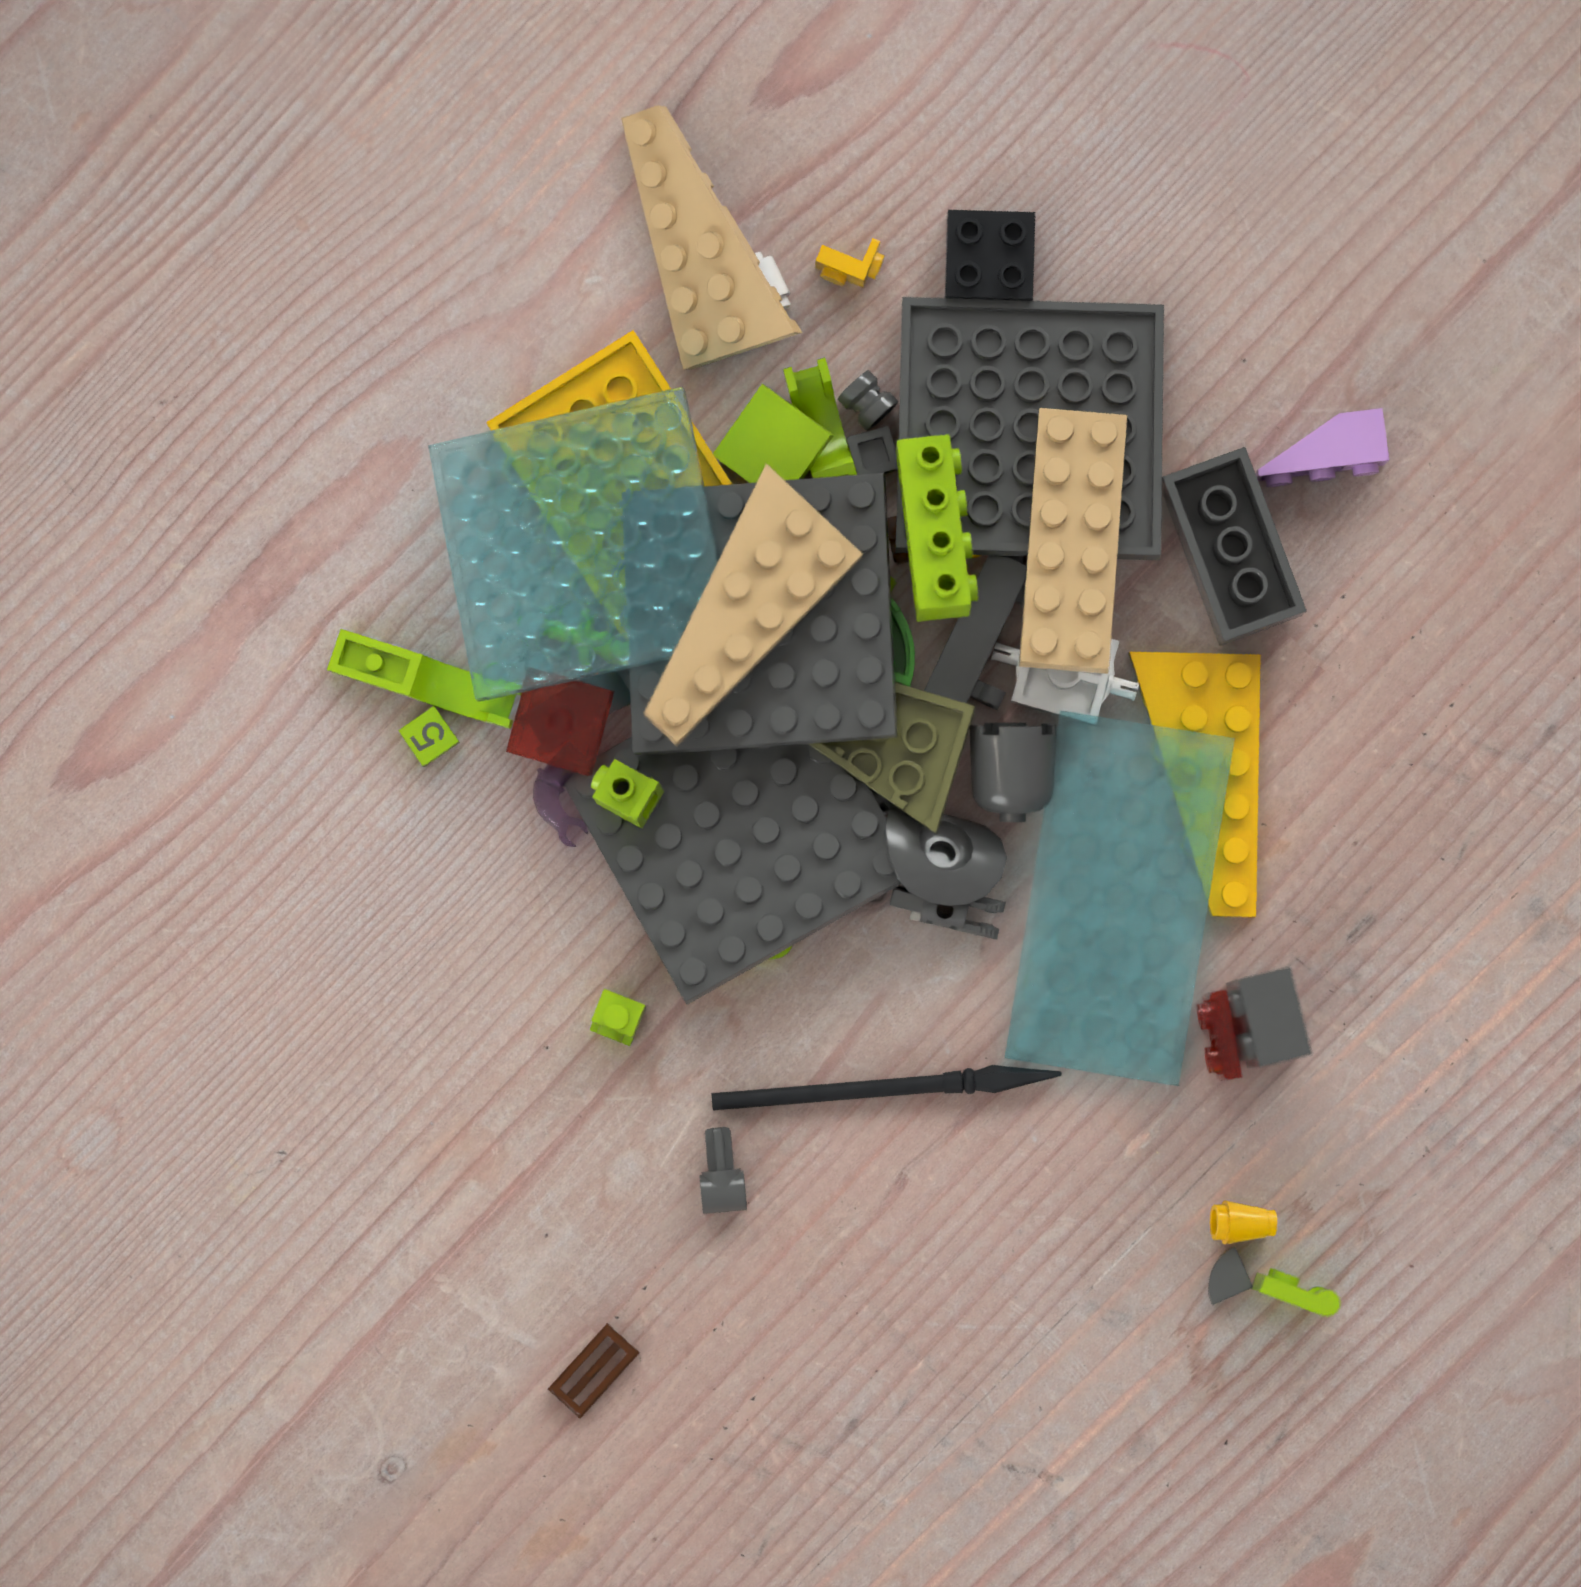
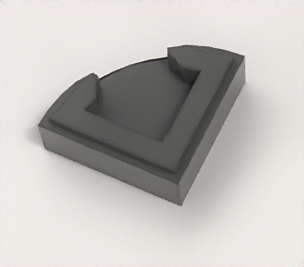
[1208,1246,1253,1305]

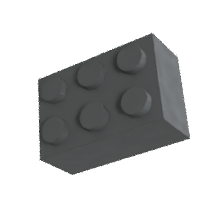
[1221,967,1312,1068]

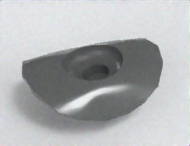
[884,806,1007,906]

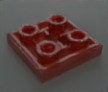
[1196,989,1242,1081]

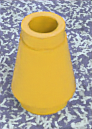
[1210,1200,1277,1244]

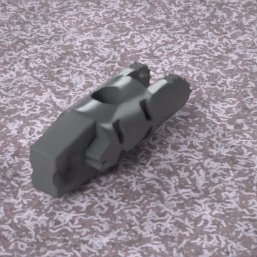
[890,886,1006,940]

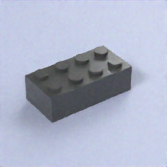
[1162,447,1307,646]

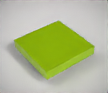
[713,384,834,483]

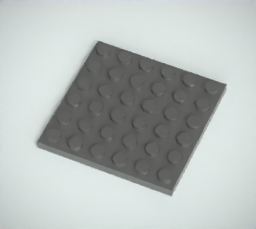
[896,297,1164,560]
[623,473,898,755]
[560,737,902,1005]

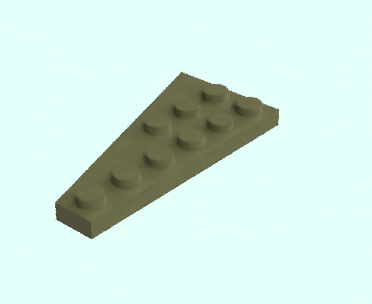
[808,683,976,834]

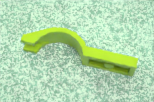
[783,357,857,478]
[327,629,525,729]

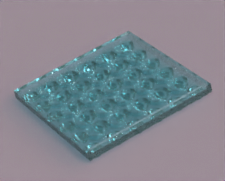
[428,387,719,702]

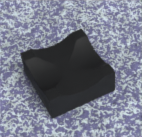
[945,210,1035,301]

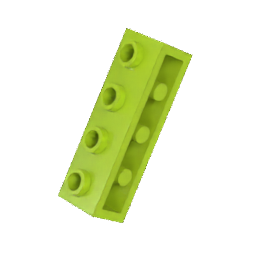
[896,434,978,622]

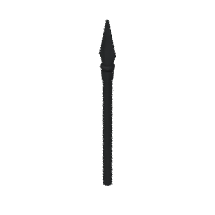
[711,1065,1062,1111]

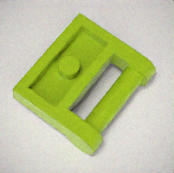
[1251,1268,1341,1317]

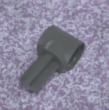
[699,1127,747,1214]

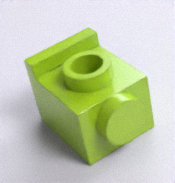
[591,759,664,829]
[590,989,646,1046]

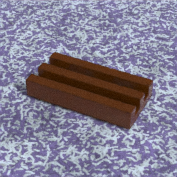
[548,1323,640,1419]

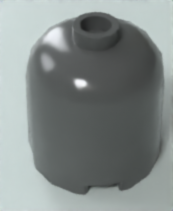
[970,722,1056,822]

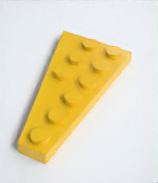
[1128,651,1261,918]

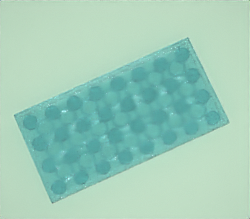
[1004,710,1235,1086]

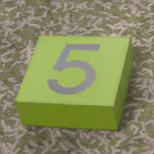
[398,706,460,767]

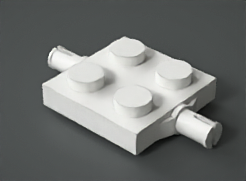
[991,639,1139,726]

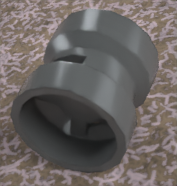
[837,370,899,431]

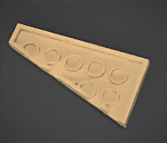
[621,105,802,370]
[644,464,863,746]

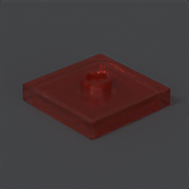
[506,667,615,776]

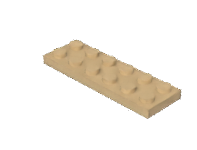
[1019,408,1127,674]

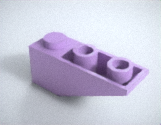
[1255,408,1389,487]

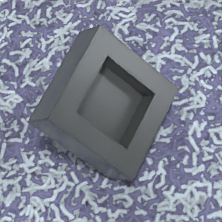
[847,426,898,475]

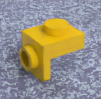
[815,238,885,288]

